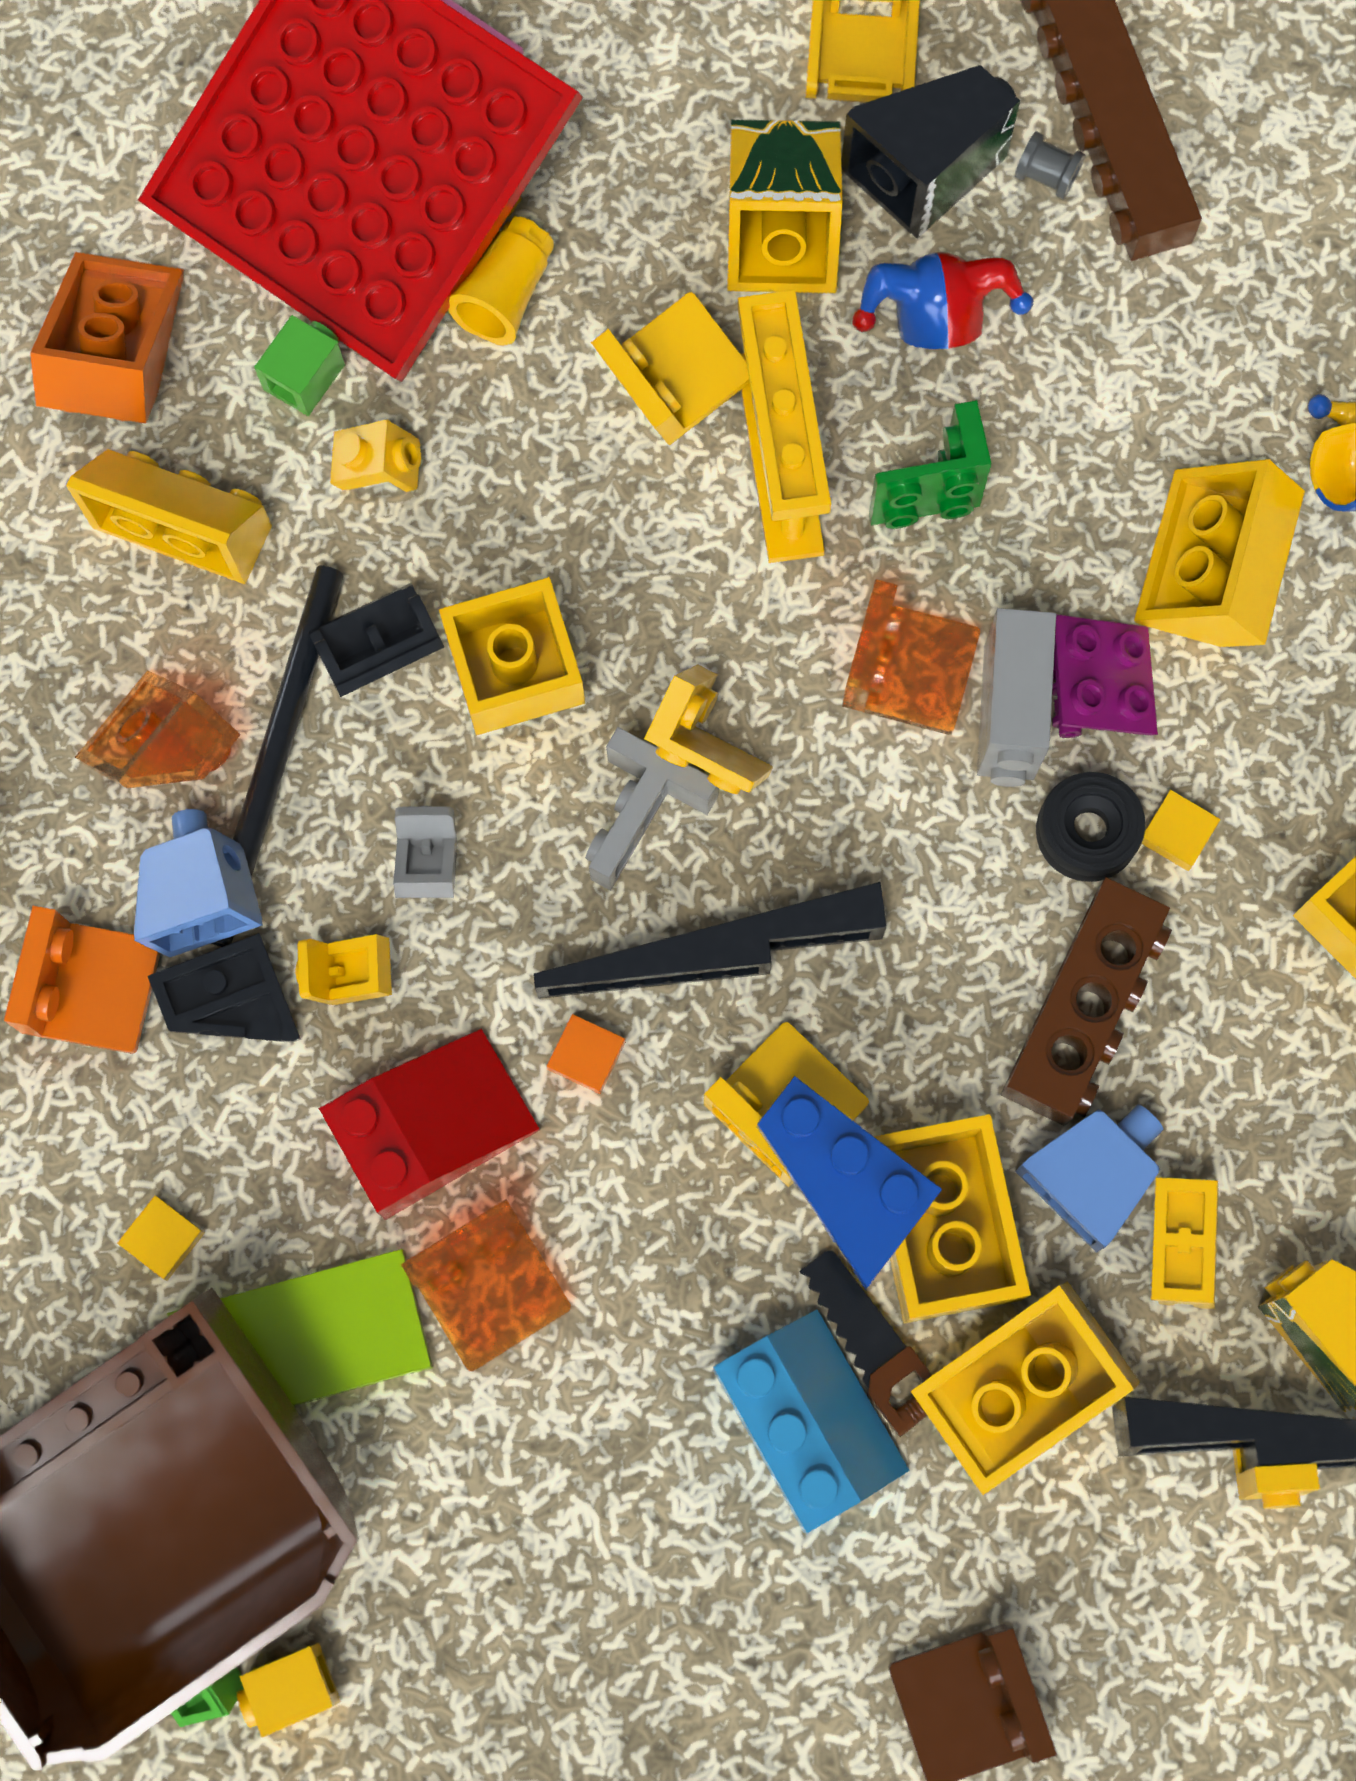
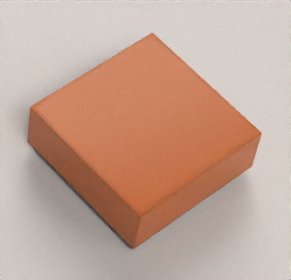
[546,1014,626,1094]

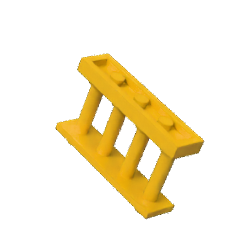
[738,290,831,563]

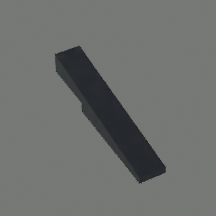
[534,882,887,999]
[1112,1397,1356,1472]

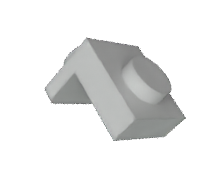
[393,806,457,898]

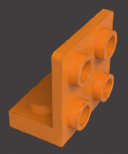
[4,906,161,1054]

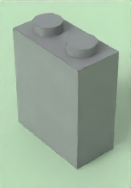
[977,608,1056,787]

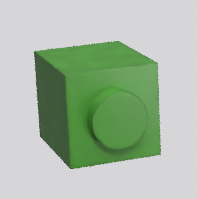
[254,315,345,417]

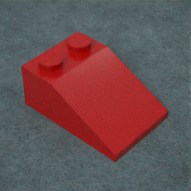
[319,1029,540,1220]

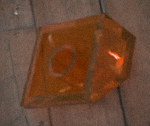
[75,670,241,789]

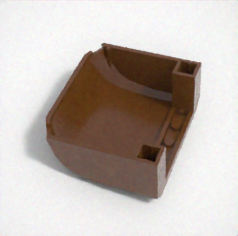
[0,1288,359,1771]

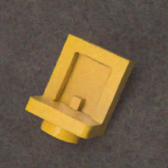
[330,419,421,492]
[295,934,392,1005]
[1233,1449,1320,1509]

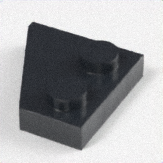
[148,933,301,1043]

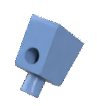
[134,809,263,958]
[1015,1104,1164,1253]

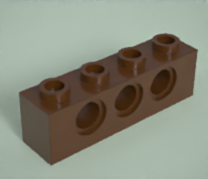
[1000,877,1172,1126]

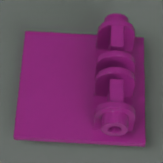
[1052,614,1158,738]

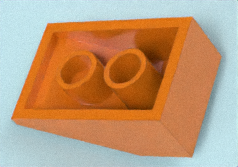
[30,252,183,424]

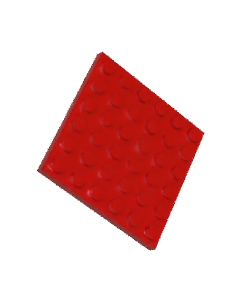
[138,0,583,382]

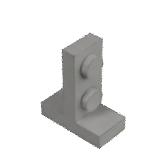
[585,727,719,891]

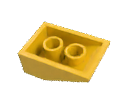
[911,1281,1140,1495]

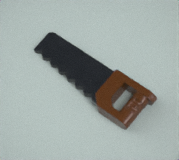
[799,1250,932,1437]

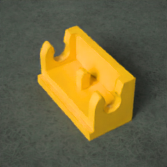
[1151,1177,1219,1309]

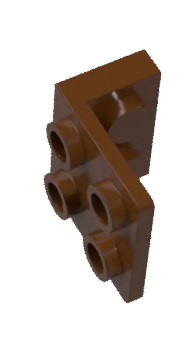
[889,1624,1057,1781]

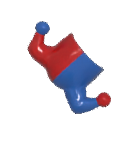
[852,252,1034,349]

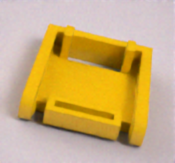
[805,0,920,103]

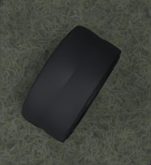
[1036,772,1145,882]

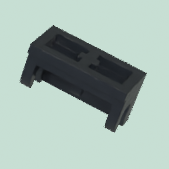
[308,583,444,697]

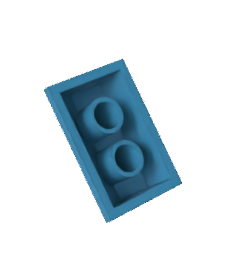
[713,1309,910,1534]

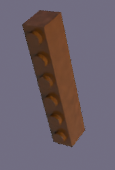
[1021,0,1202,261]

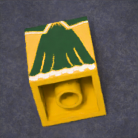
[727,120,842,293]
[1258,1259,1356,1420]

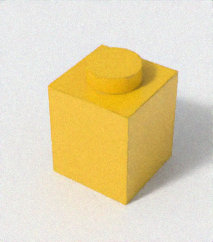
[237,1643,341,1738]

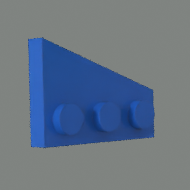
[757,1076,942,1289]

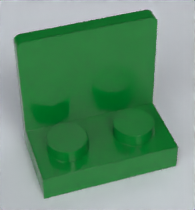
[869,400,991,529]

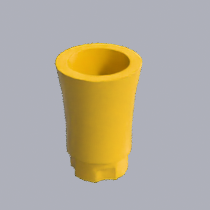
[448,216,554,345]

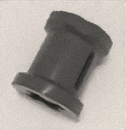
[1015,131,1085,200]

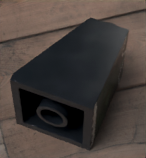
[841,65,1020,239]

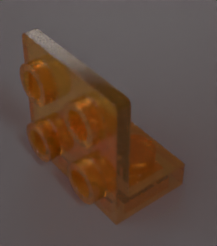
[842,579,980,735]
[401,1199,571,1372]

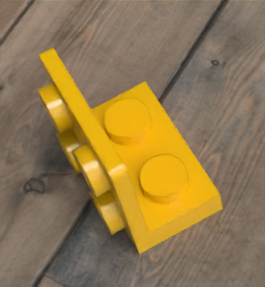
[591,292,750,446]
[644,664,773,794]
[703,1022,869,1188]

